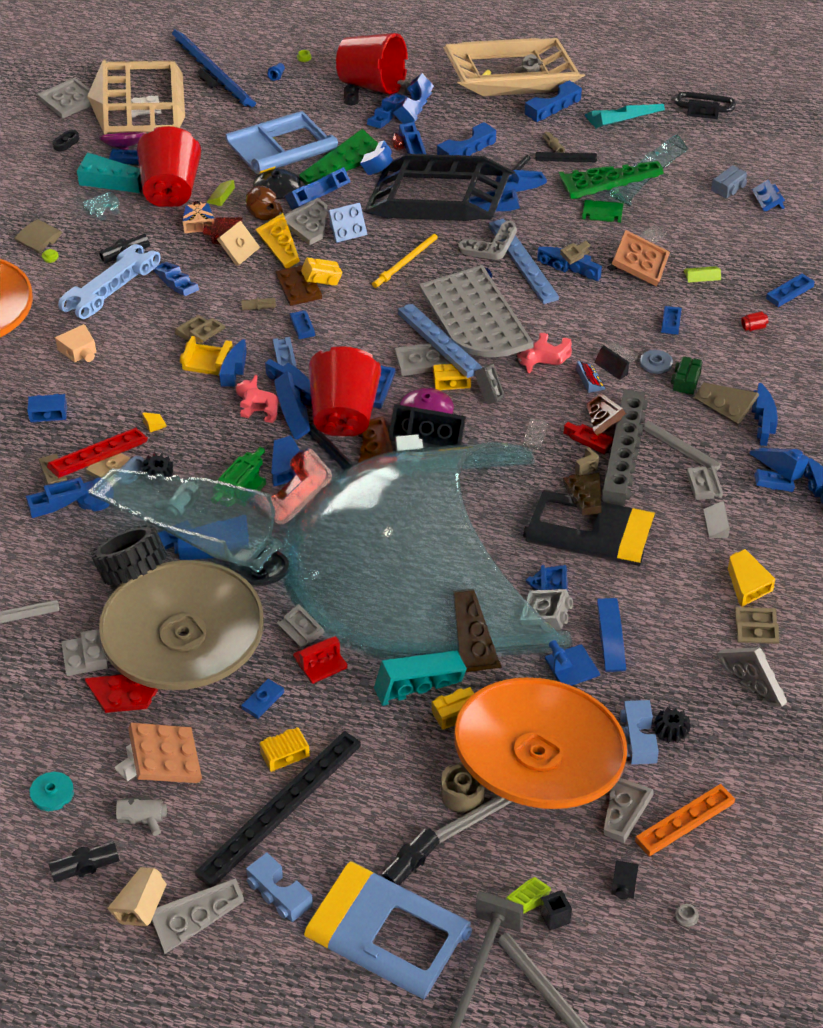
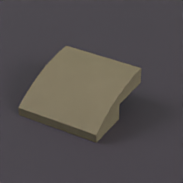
[14,219,62,253]
[175,315,225,343]
[735,607,779,644]

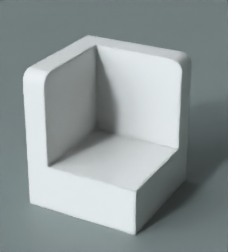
[115,744,137,782]

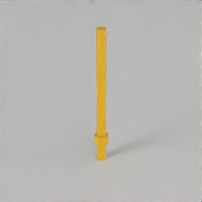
[372,234,438,288]

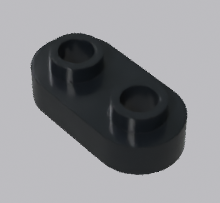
[197,67,219,88]
[344,84,359,106]
[52,130,79,151]

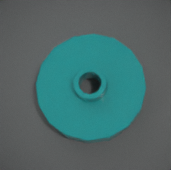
[30,772,74,811]

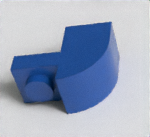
[360,140,393,175]

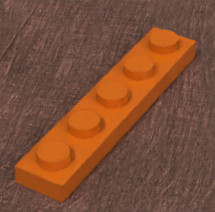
[635,784,735,857]

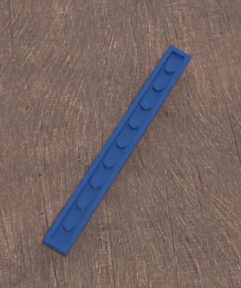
[172,29,256,107]

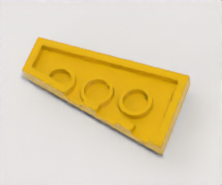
[255,213,300,269]

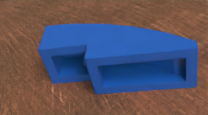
[399,122,426,154]
[495,170,547,192]
[469,189,520,212]
[219,339,247,387]
[26,477,86,518]

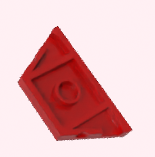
[85,675,159,713]

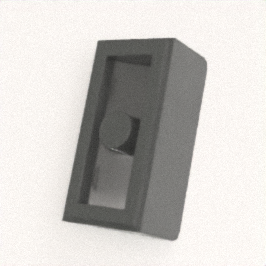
[475,363,505,404]

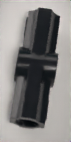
[99,233,150,264]
[382,829,440,886]
[48,842,120,883]

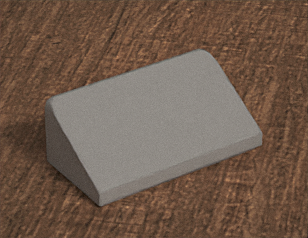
[703,501,730,538]

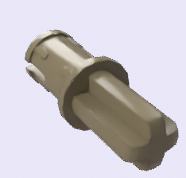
[542,131,565,153]
[241,297,276,311]

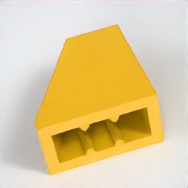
[728,549,775,607]

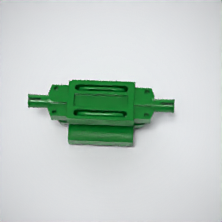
[211,446,266,507]

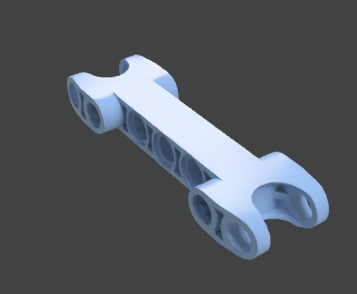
[58,244,161,319]

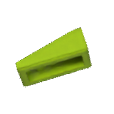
[506,877,551,914]

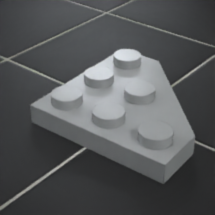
[284,198,328,245]
[716,647,787,707]

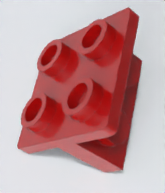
[293,636,348,684]

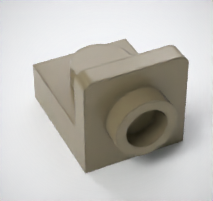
[575,447,599,475]

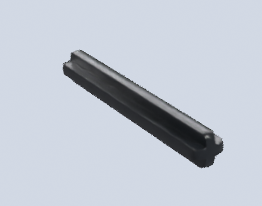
[535,152,597,163]
[308,423,353,472]

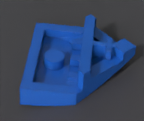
[526,564,568,592]

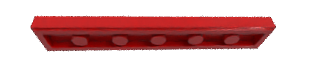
[47,428,148,478]

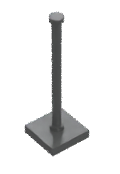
[450,891,523,1028]

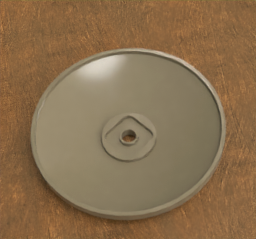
[99,560,264,690]

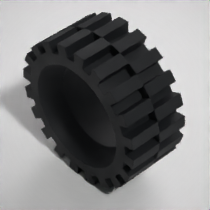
[91,525,167,585]

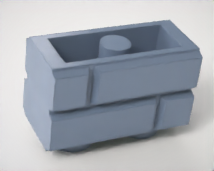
[711,165,747,198]

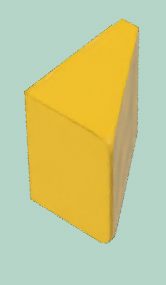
[142,413,167,432]

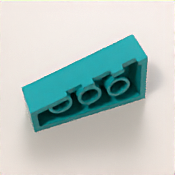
[77,152,142,193]
[374,651,467,706]

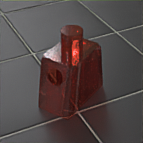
[203,217,243,245]

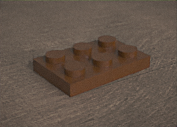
[275,265,322,306]

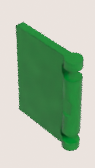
[582,200,623,223]

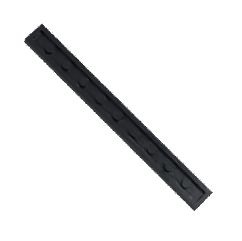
[195,731,361,888]

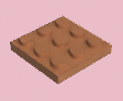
[612,230,670,287]
[128,723,202,783]

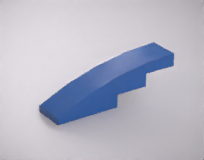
[367,93,409,129]
[153,262,199,296]
[274,371,310,440]
[597,598,626,672]

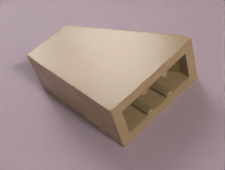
[107,867,167,926]

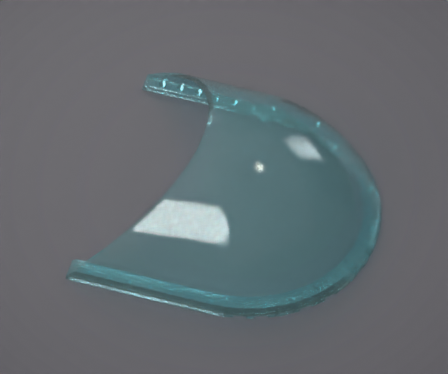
[281,442,573,660]

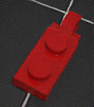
[563,422,614,454]

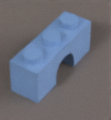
[620,700,659,764]
[246,853,313,922]

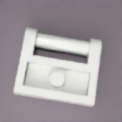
[131,96,162,118]

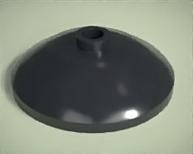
[253,169,301,199]
[229,548,289,586]

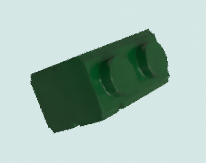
[671,356,703,395]

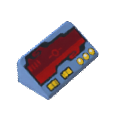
[576,361,605,393]

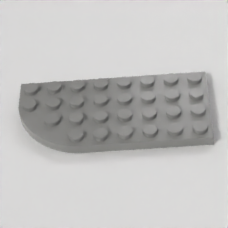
[419,265,534,357]

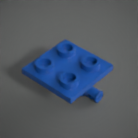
[545,640,600,686]

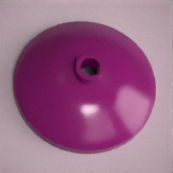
[99,132,146,150]
[400,388,454,414]

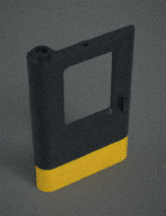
[523,490,656,566]

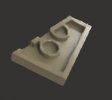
[694,382,759,424]

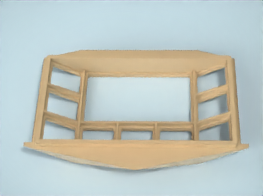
[443,38,585,96]
[87,59,185,135]

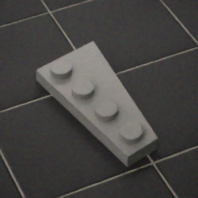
[152,878,244,954]

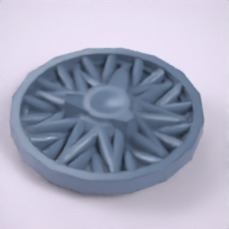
[640,350,673,374]

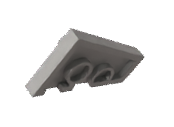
[604,778,654,842]

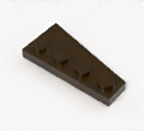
[563,472,601,516]
[453,589,502,672]

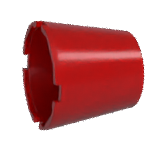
[336,33,408,95]
[137,126,201,207]
[308,346,381,436]

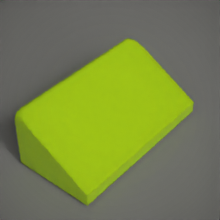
[207,180,235,206]
[684,266,721,283]

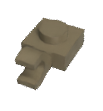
[560,241,591,264]

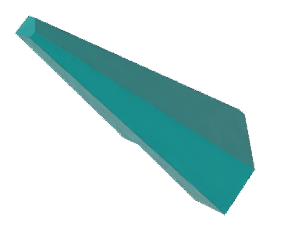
[585,104,665,128]

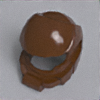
[245,186,283,220]

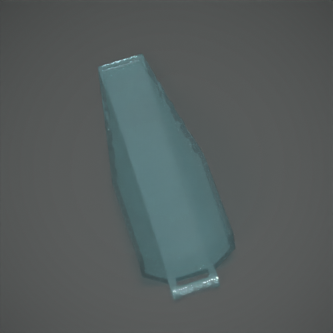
[88,469,283,572]

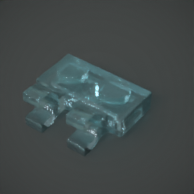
[82,191,121,221]

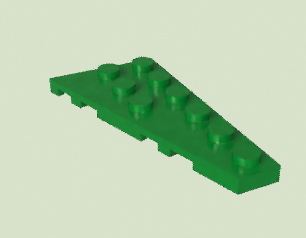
[299,129,378,185]
[559,161,664,199]

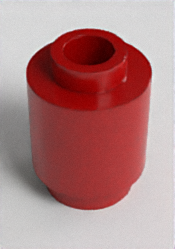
[741,311,769,331]

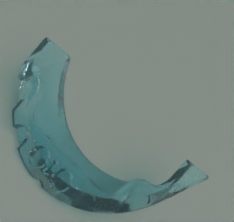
[609,134,688,206]

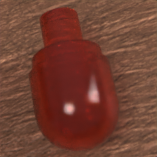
[391,133,405,150]

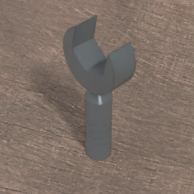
[397,76,417,95]

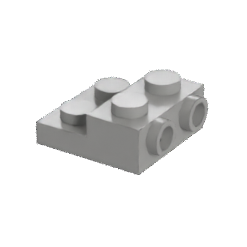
[519,589,573,630]
[61,629,109,676]

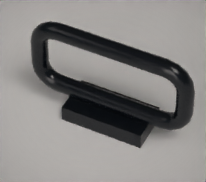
[675,92,736,119]

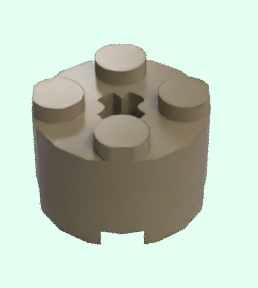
[441,762,485,813]

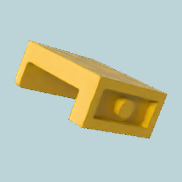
[180,336,233,376]

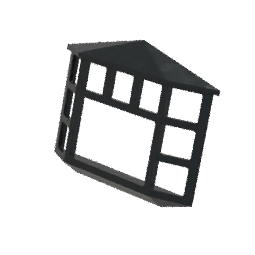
[364,154,515,221]

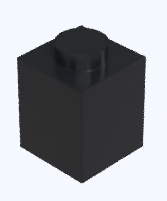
[611,860,639,899]
[540,890,572,931]

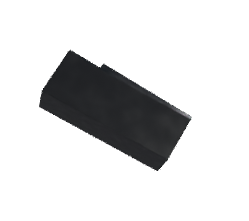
[389,404,466,453]

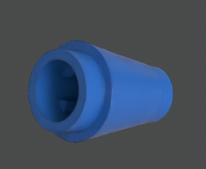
[268,63,285,81]

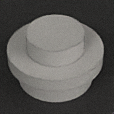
[675,904,699,927]

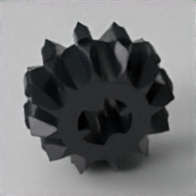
[142,452,173,485]
[654,707,691,743]

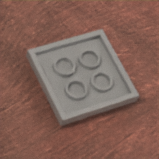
[37,78,91,119]

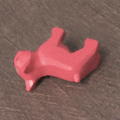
[516,333,572,373]
[236,375,279,423]

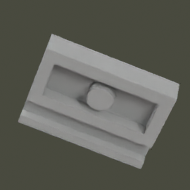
[687,466,723,500]
[277,604,325,649]

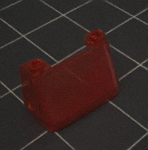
[246,448,332,525]

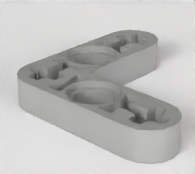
[459,221,517,260]

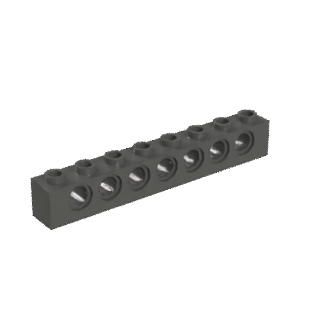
[602,389,648,506]

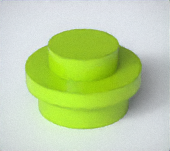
[297,50,312,62]
[42,249,59,263]

